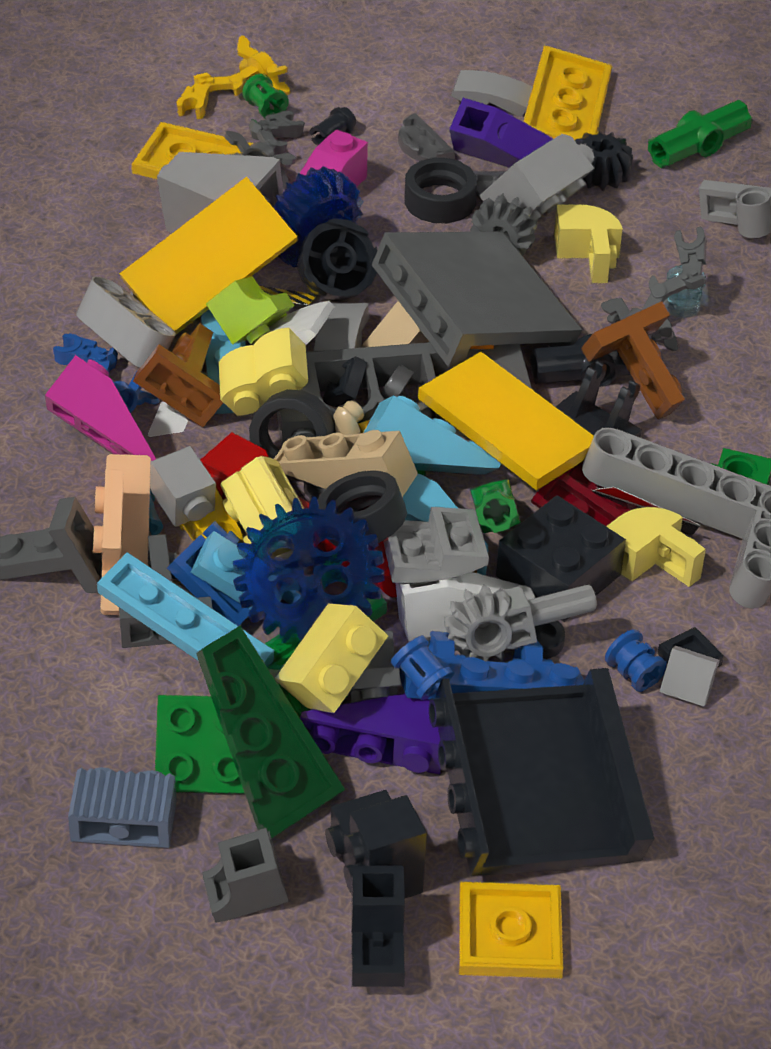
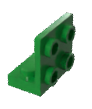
[155,695,245,794]

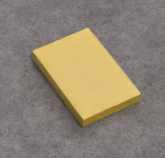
[131,122,253,179]

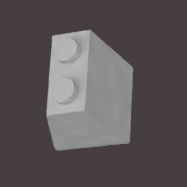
[157,152,286,233]

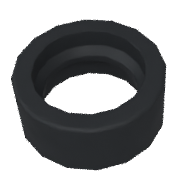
[404,157,477,224]
[249,389,335,475]
[316,470,407,549]

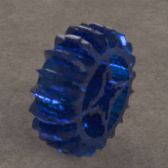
[272,166,364,268]

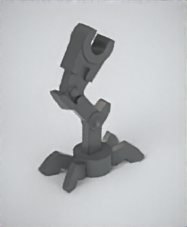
[225,111,305,190]
[601,226,707,351]

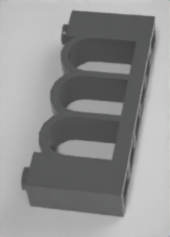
[276,342,532,447]

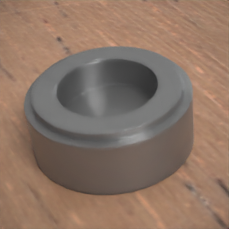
[381,365,414,400]

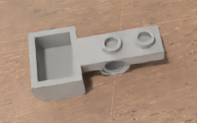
[699,180,771,238]

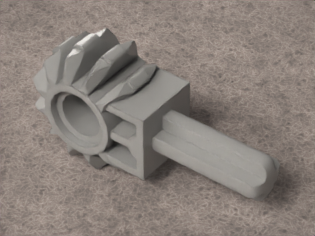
[444,584,597,661]

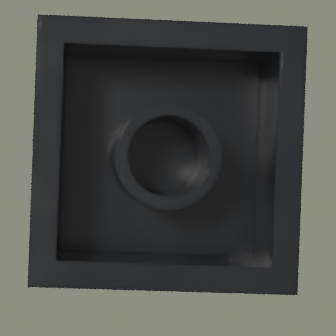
[496,495,626,622]

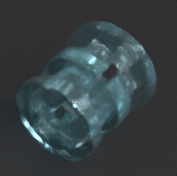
[665,265,706,318]

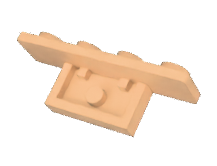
[93,454,151,615]

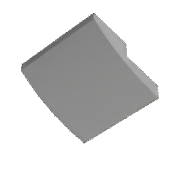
[383,507,489,583]

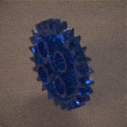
[233,497,385,643]

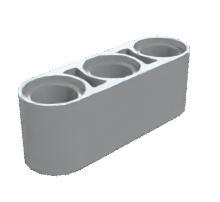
[76,276,176,368]

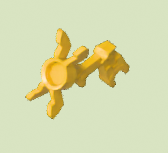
[176,35,290,119]

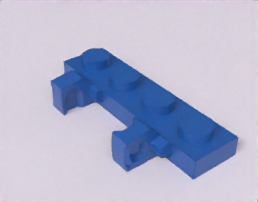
[399,631,584,699]

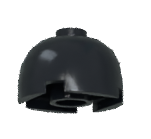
[297,218,378,301]

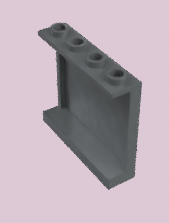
[372,231,582,367]

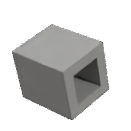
[150,446,216,527]

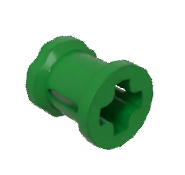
[242,73,289,119]

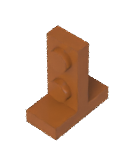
[581,301,685,420]
[133,323,223,427]

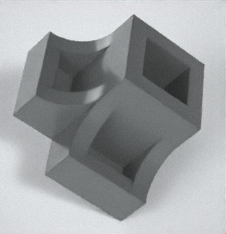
[202,828,289,923]

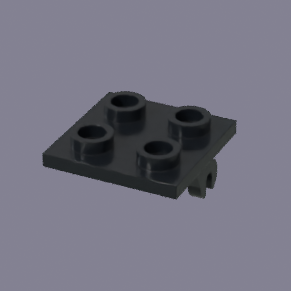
[556,360,642,437]

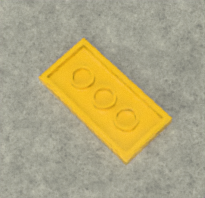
[523,46,613,140]
[119,176,298,334]
[418,352,594,490]

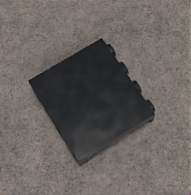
[428,668,654,877]

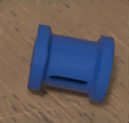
[390,635,455,701]

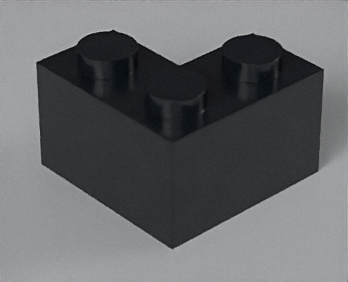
[325,789,427,898]

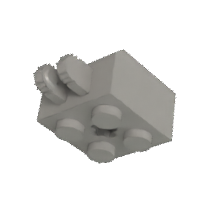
[479,134,595,229]

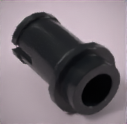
[309,107,356,145]

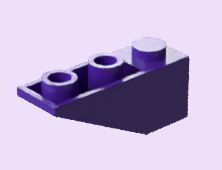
[449,98,554,168]
[300,693,441,774]

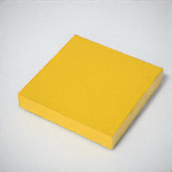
[459,882,563,978]

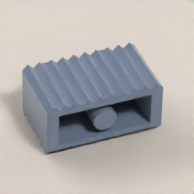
[68,767,176,848]

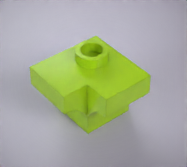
[206,277,295,345]

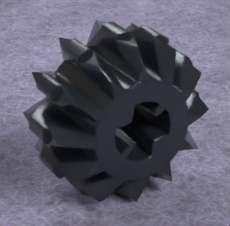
[575,130,633,191]

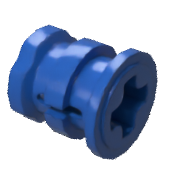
[605,629,667,692]

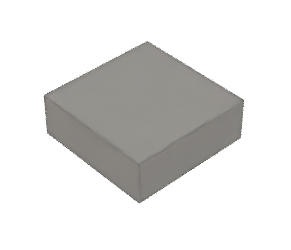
[660,646,720,707]

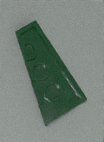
[196,626,345,838]

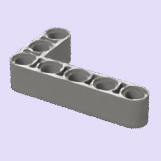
[582,428,771,609]

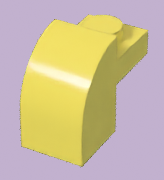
[554,205,623,283]
[606,507,706,587]

